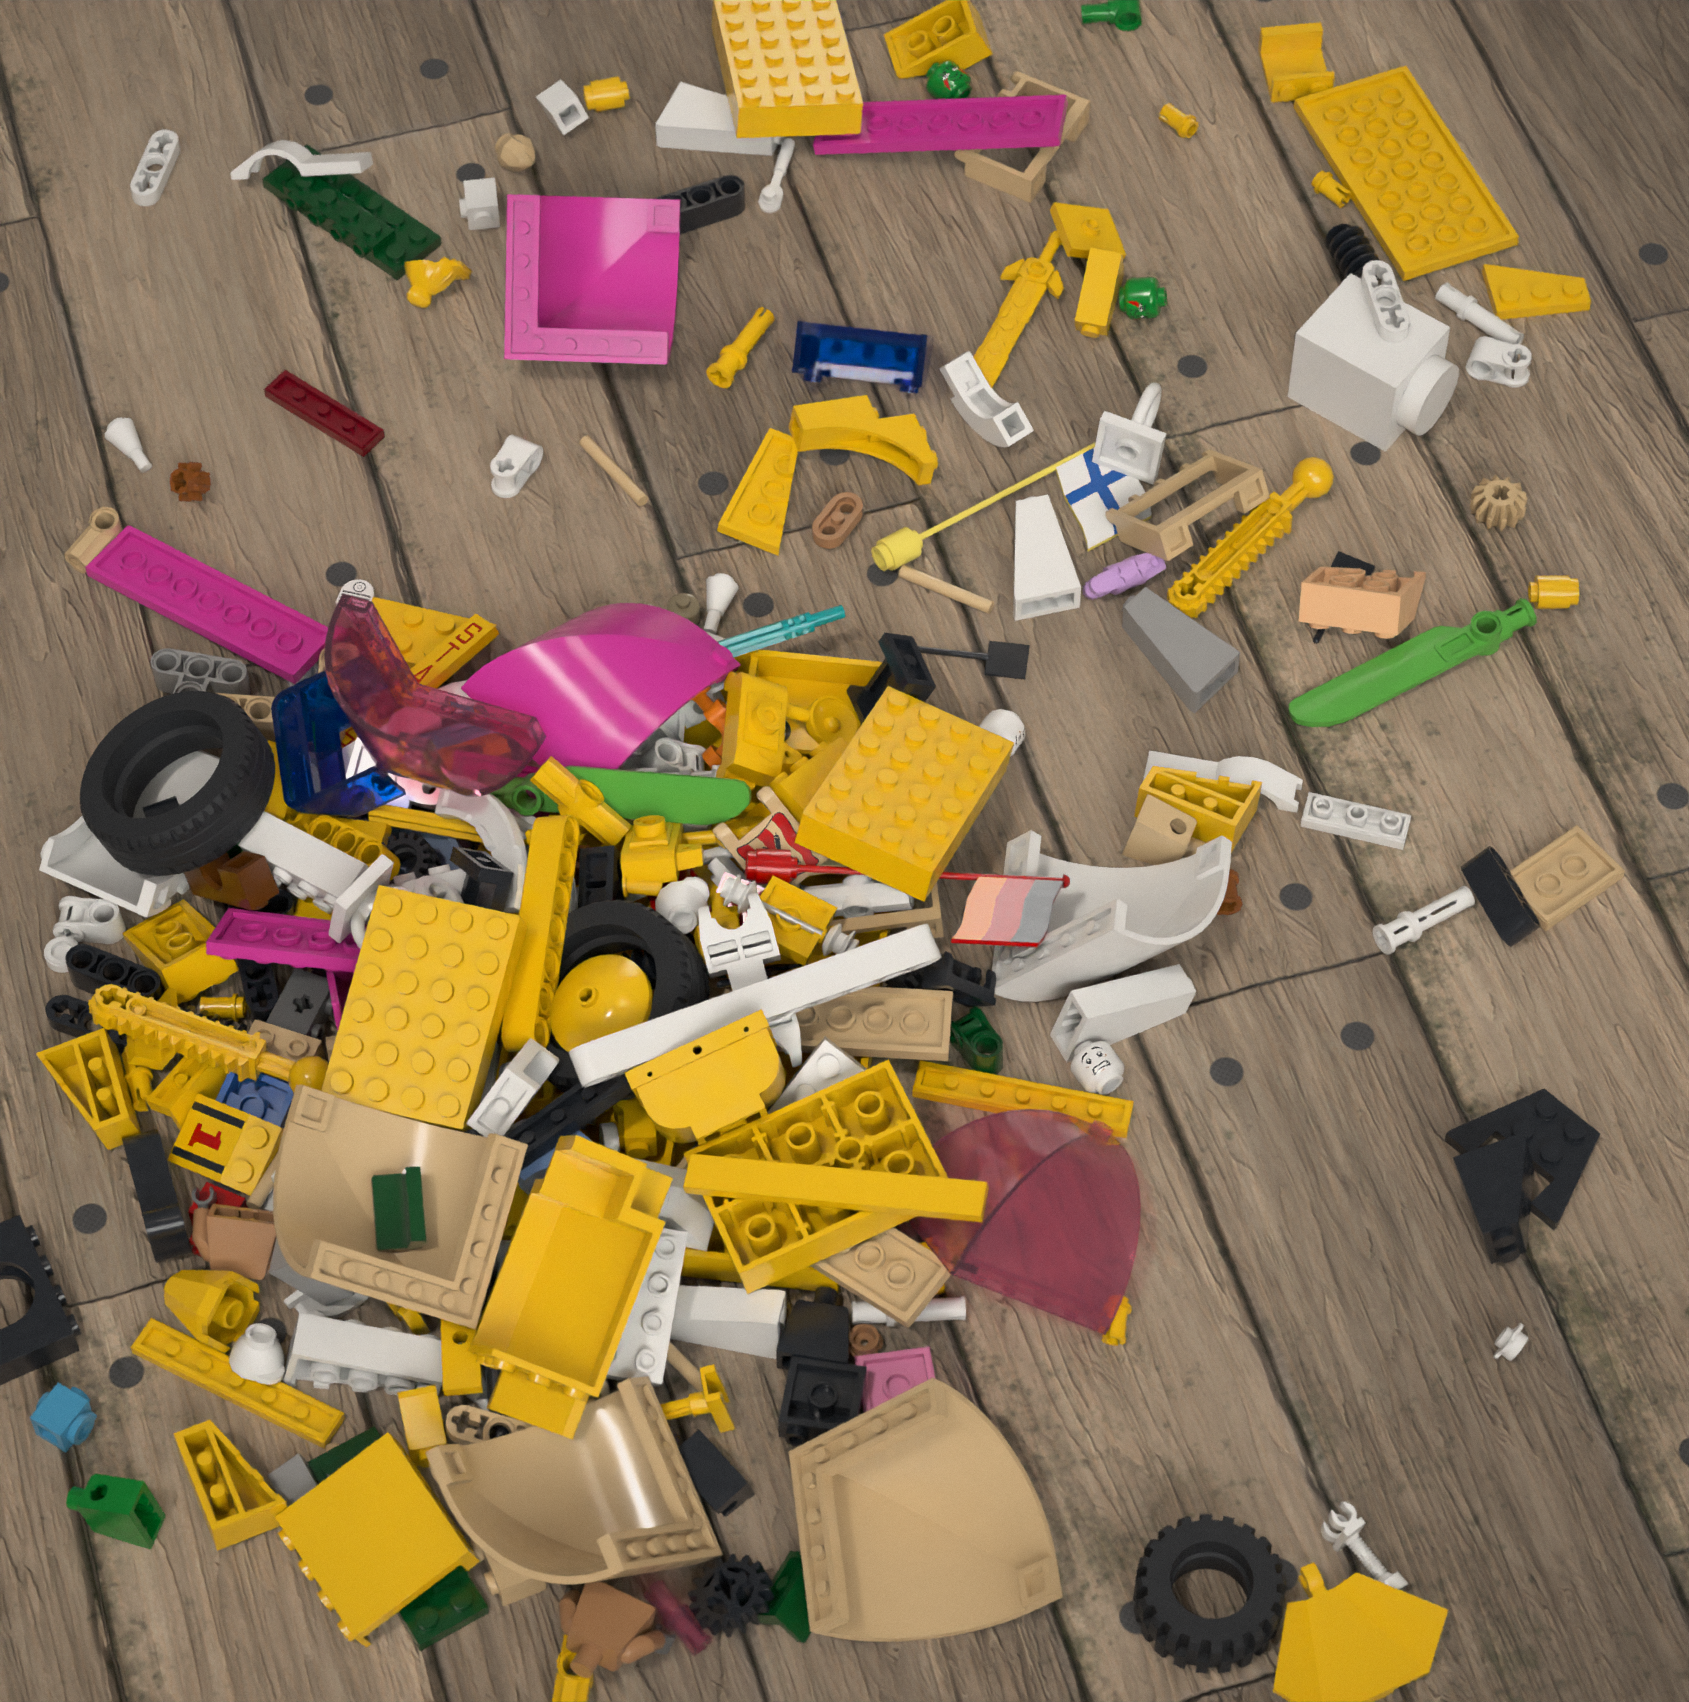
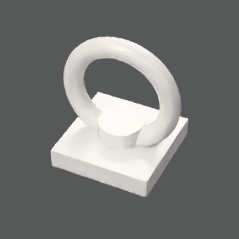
[1092,382,1166,485]
[328,854,412,950]

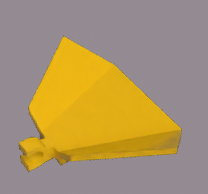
[1273,1562,1448,1702]

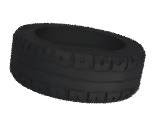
[80,691,275,876]
[546,900,710,1100]

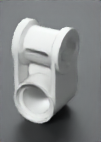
[1466,336,1532,388]
[490,435,543,498]
[639,737,706,773]
[53,896,126,944]

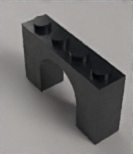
[0,1214,81,1385]

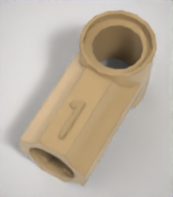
[64,507,123,574]

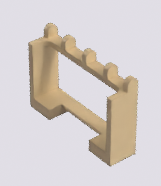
[954,71,1090,203]
[1105,449,1270,561]
[796,858,944,938]

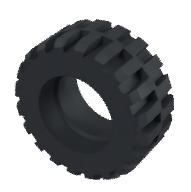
[1133,1514,1287,1674]

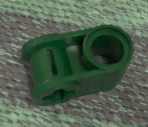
[950,1006,1003,1075]

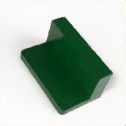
[371,1166,426,1251]
[757,1551,811,1643]

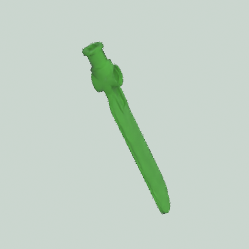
[1289,598,1537,727]
[476,766,752,825]

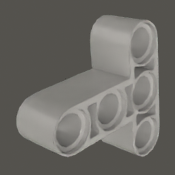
[150,648,251,695]

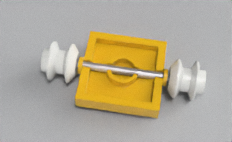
[720,873,859,966]

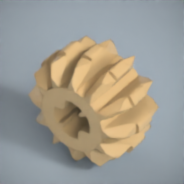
[1470,474,1527,532]

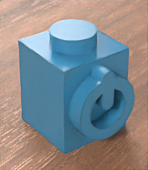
[30,1382,97,1452]

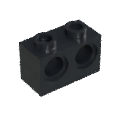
[578,845,627,908]

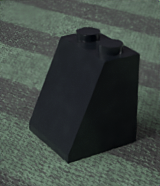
[1453,1132,1534,1264]

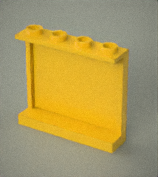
[275,1432,480,1648]

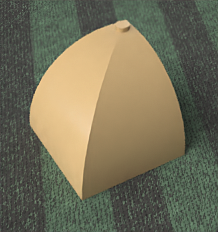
[273,1085,528,1329]
[426,1376,723,1584]
[789,1378,1063,1642]

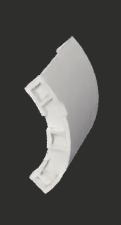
[39,750,220,918]

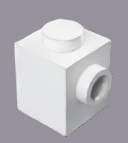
[536,79,589,135]
[459,178,500,230]

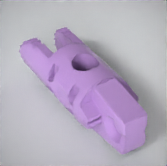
[1082,553,1166,600]

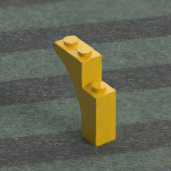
[788,395,938,486]

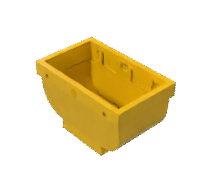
[624,1009,786,1145]

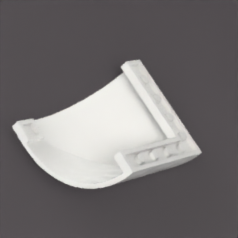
[992,830,1232,1002]

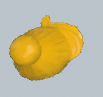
[404,257,473,308]

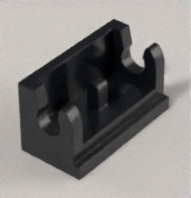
[921,951,996,1008]
[678,1429,755,1517]

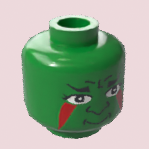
[926,60,972,99]
[1119,277,1167,319]

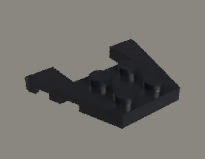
[1444,1088,1600,1230]

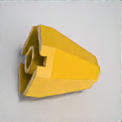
[164,1270,259,1353]

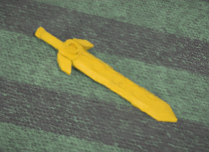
[973,230,1064,388]

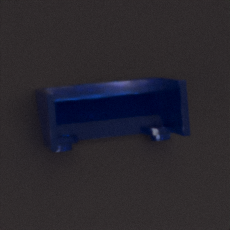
[792,320,934,394]
[271,655,406,817]

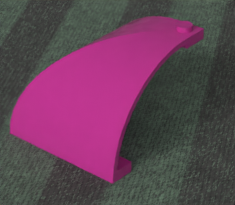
[504,194,681,365]
[461,603,741,769]

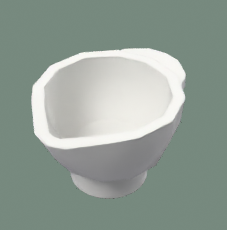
[655,877,710,934]
[229,1323,285,1385]

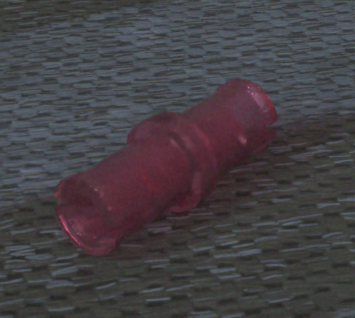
[643,1580,712,1656]

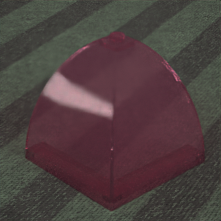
[324,594,546,797]
[908,1109,1141,1335]

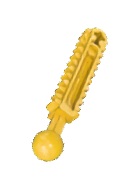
[1167,457,1334,619]
[88,984,329,1093]

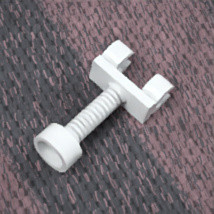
[1321,1502,1409,1591]

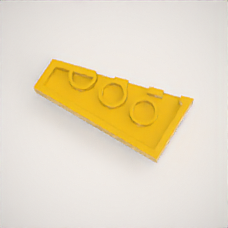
[717,428,798,556]

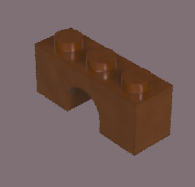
[184,851,279,911]

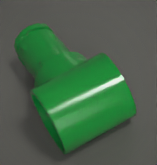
[1081,0,1142,31]

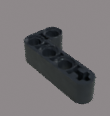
[227,889,295,1024]
[122,1128,192,1263]

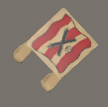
[712,786,828,888]

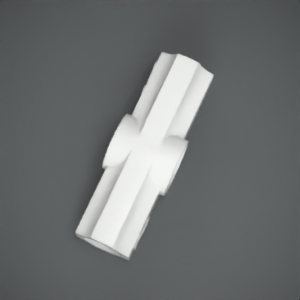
[803,875,914,918]

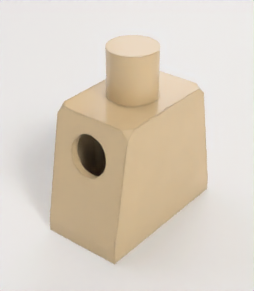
[1122,794,1206,865]

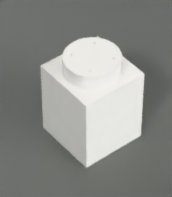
[1288,273,1459,452]

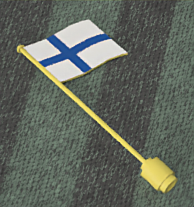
[871,443,1152,571]

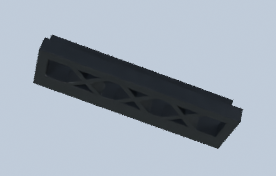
[504,1075,632,1171]

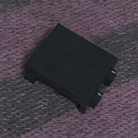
[846,633,936,725]
[450,846,514,912]

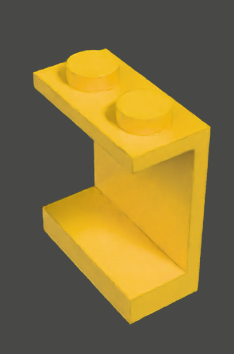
[1258,22,1335,103]

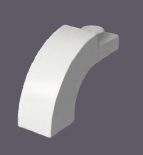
[939,351,1034,447]

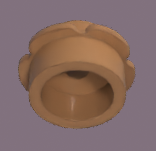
[849,1324,883,1358]

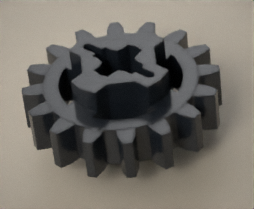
[688,1553,774,1637]

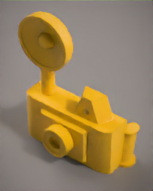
[716,671,860,791]
[620,815,765,897]

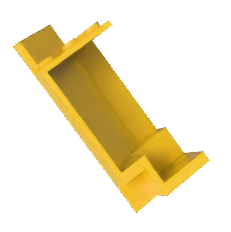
[468,1135,673,1440]

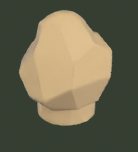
[495,133,535,172]

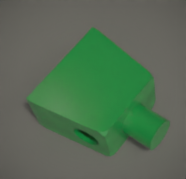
[66,1473,166,1550]

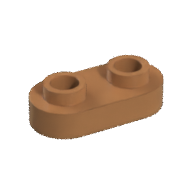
[812,492,863,549]

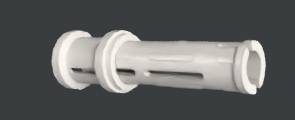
[1373,886,1475,955]

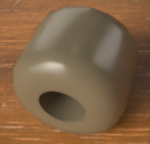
[667,593,701,625]

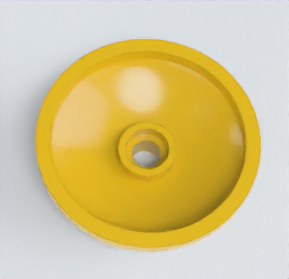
[550,954,652,1052]

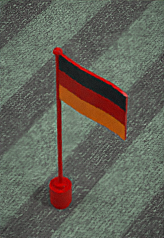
[745,848,1070,947]

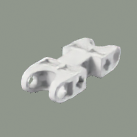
[698,893,802,1067]

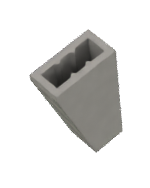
[1122,587,1240,714]

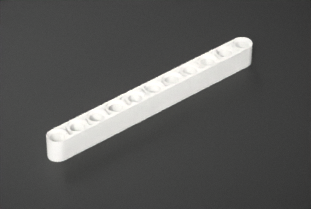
[568,924,942,1088]

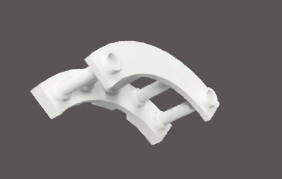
[435,780,576,913]

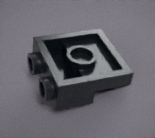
[778,1356,867,1447]

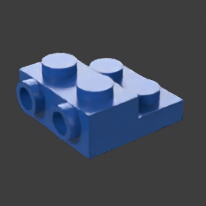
[216,1072,294,1129]

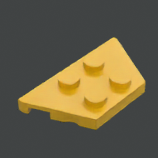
[372,597,497,670]

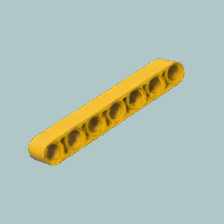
[501,815,580,1052]

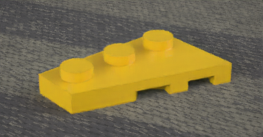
[1482,264,1591,320]

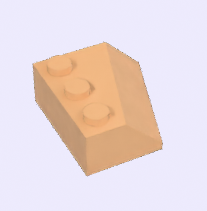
[1298,566,1426,639]

